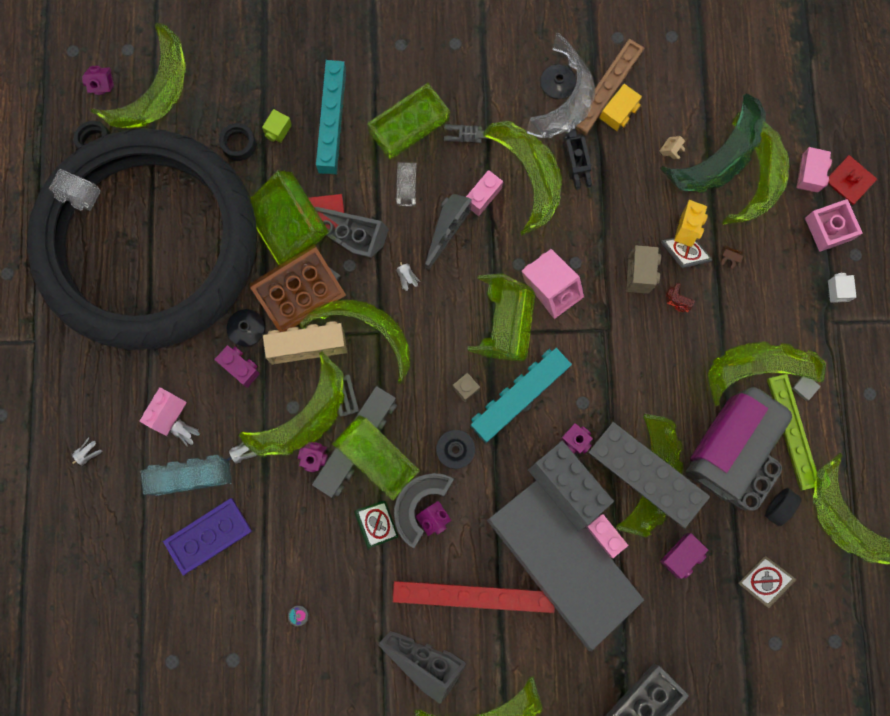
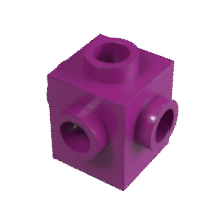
[82,66,114,95]
[560,423,593,455]
[298,442,328,472]
[415,501,452,536]

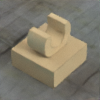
[659,136,685,159]

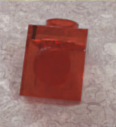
[666,283,695,312]

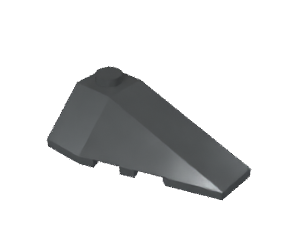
[309,207,389,258]

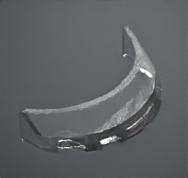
[526,33,595,138]

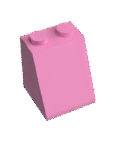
[522,249,584,319]

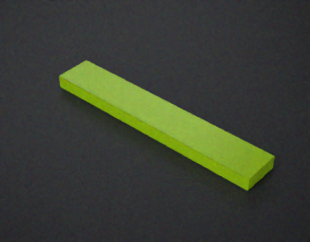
[767,374,821,491]

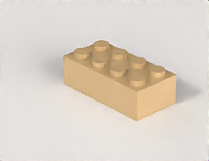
[263,321,347,365]

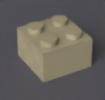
[626,245,661,294]

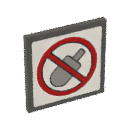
[661,238,713,268]

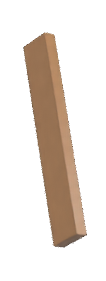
[571,39,644,135]

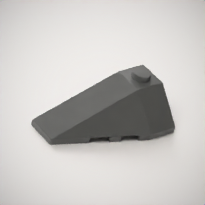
[425,194,472,271]
[379,631,467,704]

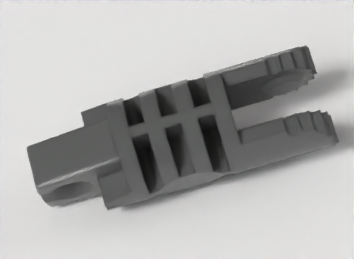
[444,124,492,143]

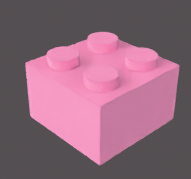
[805,199,862,252]

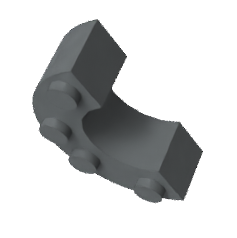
[394,473,454,549]

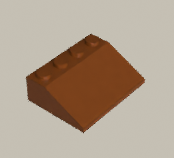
[249,244,346,332]

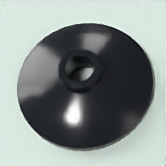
[540,64,577,99]
[227,309,265,347]
[436,430,475,469]

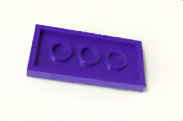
[163,498,253,575]

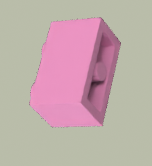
[796,147,832,193]
[466,170,503,216]
[140,388,187,436]
[586,514,628,558]

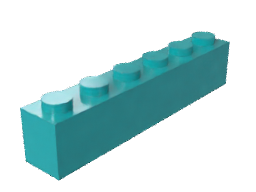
[316,60,346,174]
[470,348,572,444]

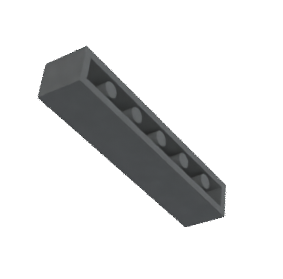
[312,386,397,499]

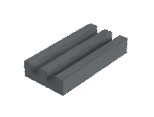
[331,375,359,417]

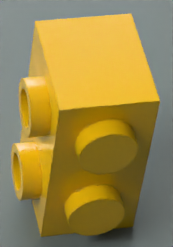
[599,84,642,131]
[674,200,708,247]

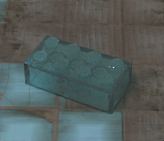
[141,455,232,496]

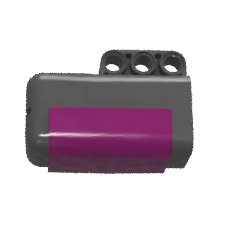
[685,387,792,511]

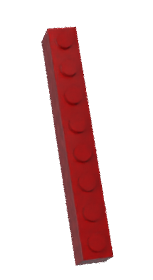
[393,581,555,613]

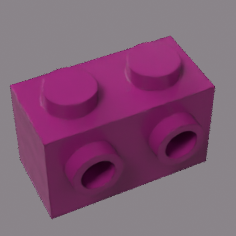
[214,345,260,388]
[660,533,708,579]

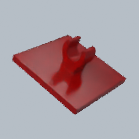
[828,155,877,205]

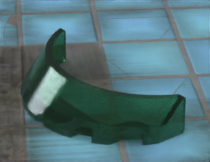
[660,93,766,193]

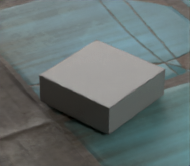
[792,374,821,401]

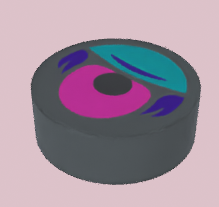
[288,605,309,626]

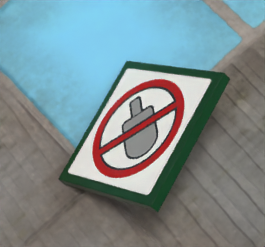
[354,500,399,549]

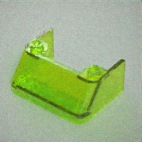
[468,274,535,361]

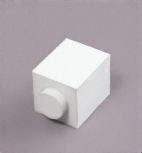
[828,273,856,303]

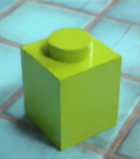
[262,109,292,143]

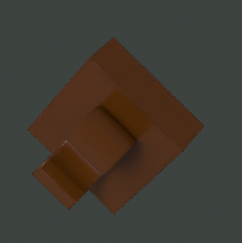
[721,245,743,269]

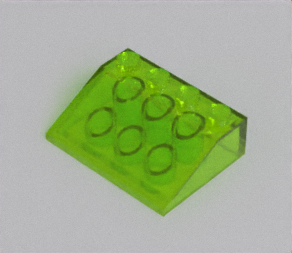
[250,170,329,265]

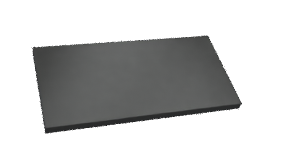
[487,481,644,651]

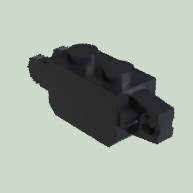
[562,125,592,190]

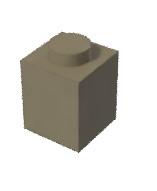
[452,373,480,403]

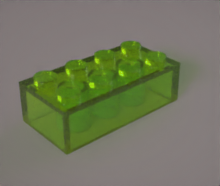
[367,83,450,160]
[332,415,420,500]

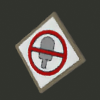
[738,556,796,608]

